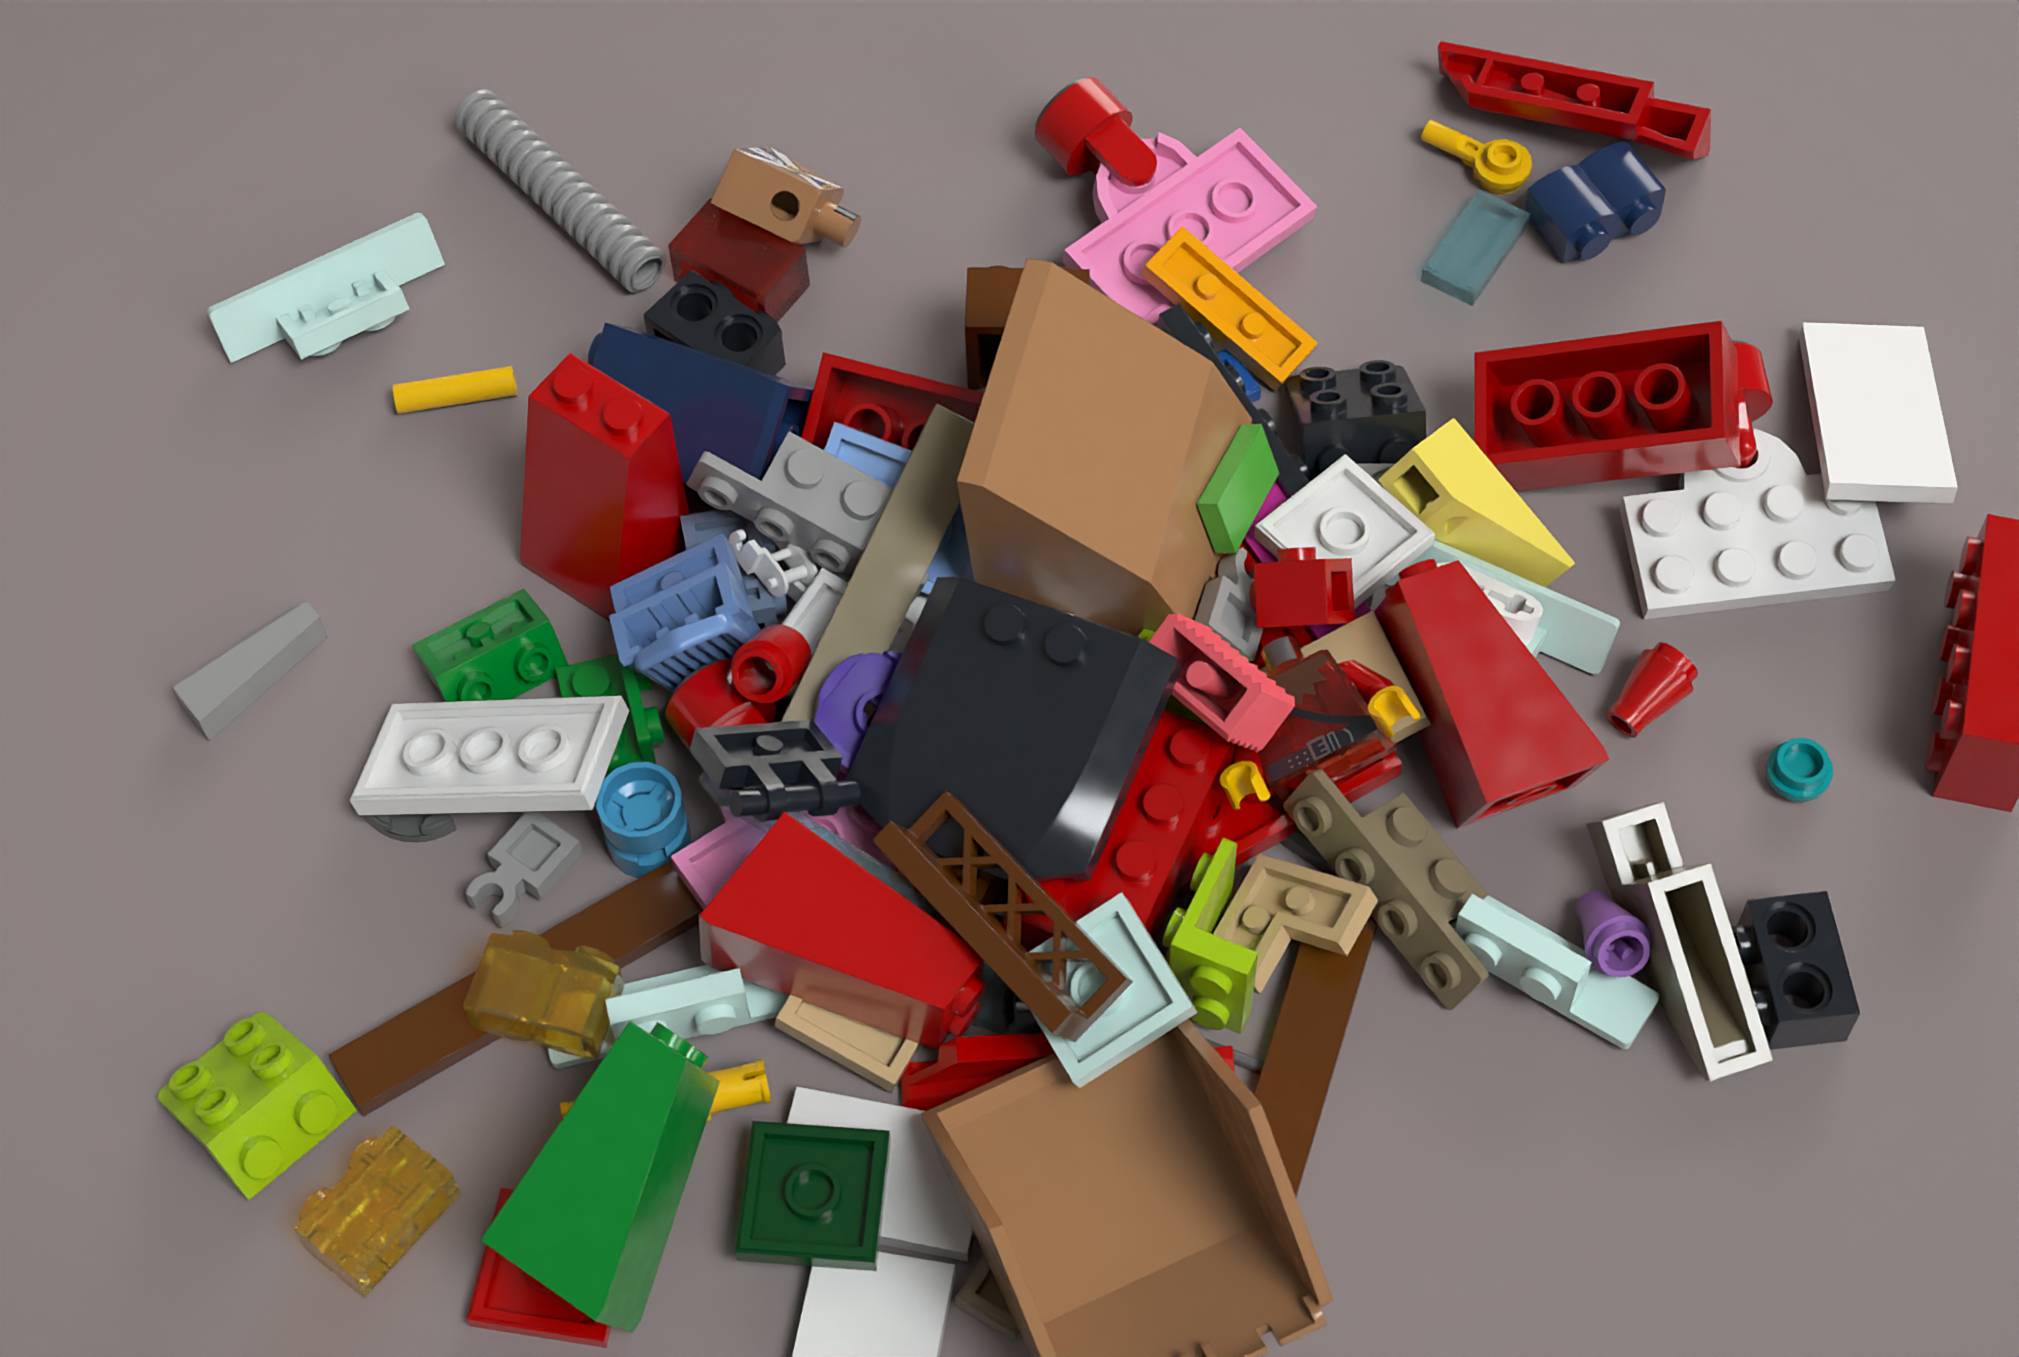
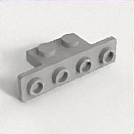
[687,431,929,604]

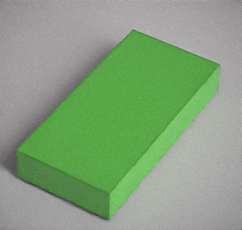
[1196,424,1279,553]

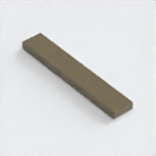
[780,403,975,722]

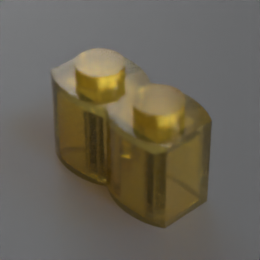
[463,930,624,1058]

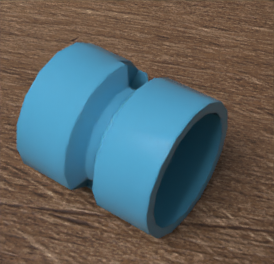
[596,762,691,878]

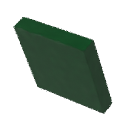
[735,1121,891,1271]

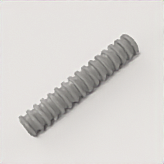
[454,89,667,293]

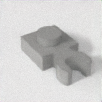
[1195,547,1263,662]
[466,811,583,927]

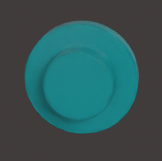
[1766,738,1833,802]

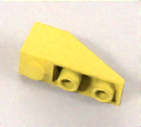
[1378,418,1575,587]

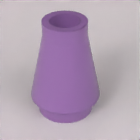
[1575,891,1651,978]

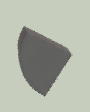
[365,813,457,843]

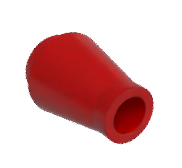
[1606,642,1698,738]

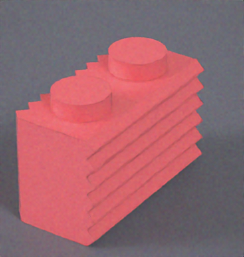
[1149,613,1295,753]

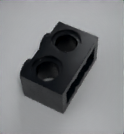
[643,270,786,375]
[1731,891,1860,1050]

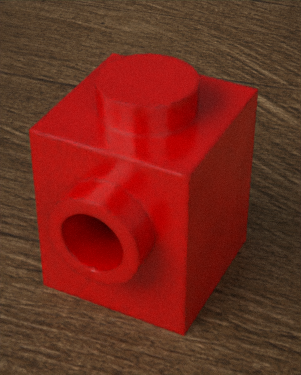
[1249,547,1355,628]

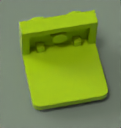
[1163,838,1258,1034]
[157,1012,357,1201]

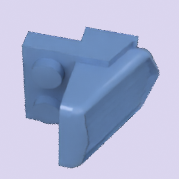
[609,533,761,692]

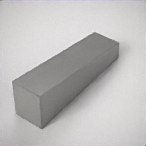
[172,601,327,741]

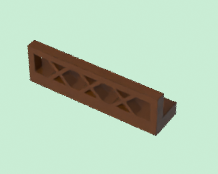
[872,790,1133,1042]

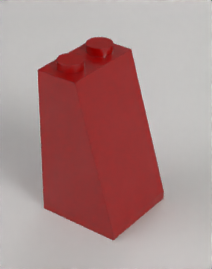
[520,353,690,622]
[1374,559,1609,829]
[699,812,987,1050]

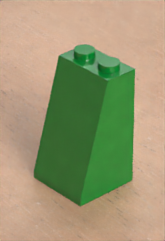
[481,1021,720,1333]

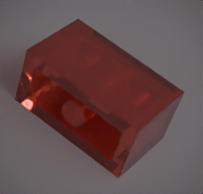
[668,198,810,323]

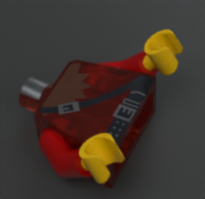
[1220,636,1421,810]

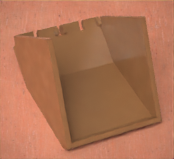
[957,258,1252,637]
[921,1019,1334,1357]

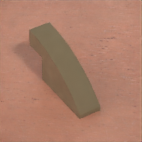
[1586,802,1773,1081]

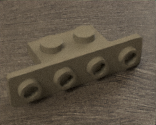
[1283,769,1489,1010]

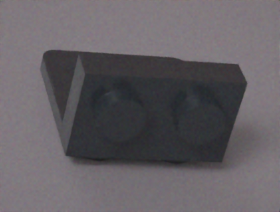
[1285,360,1427,481]

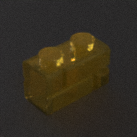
[294,1126,461,1298]

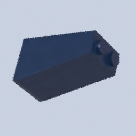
[588,322,814,484]

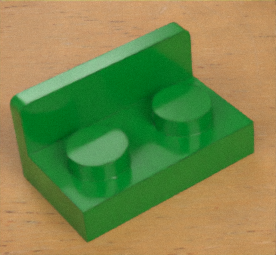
[412,589,569,702]
[555,636,665,779]

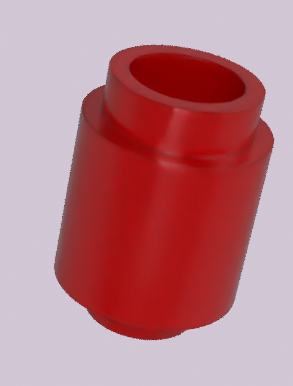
[731,624,812,703]

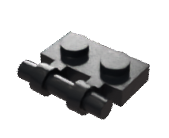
[690,720,861,822]

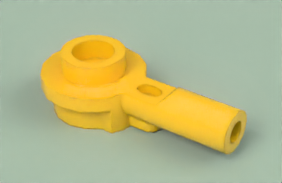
[1421,119,1532,195]

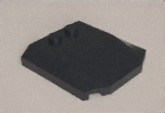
[845,577,1182,886]

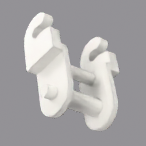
[729,529,818,597]

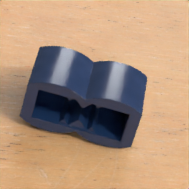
[1524,141,1666,263]

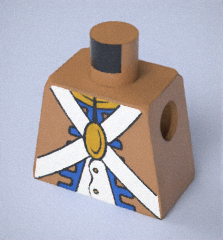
[710,147,861,248]

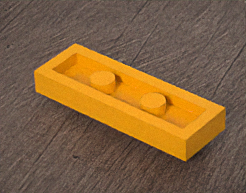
[1140,226,1318,392]

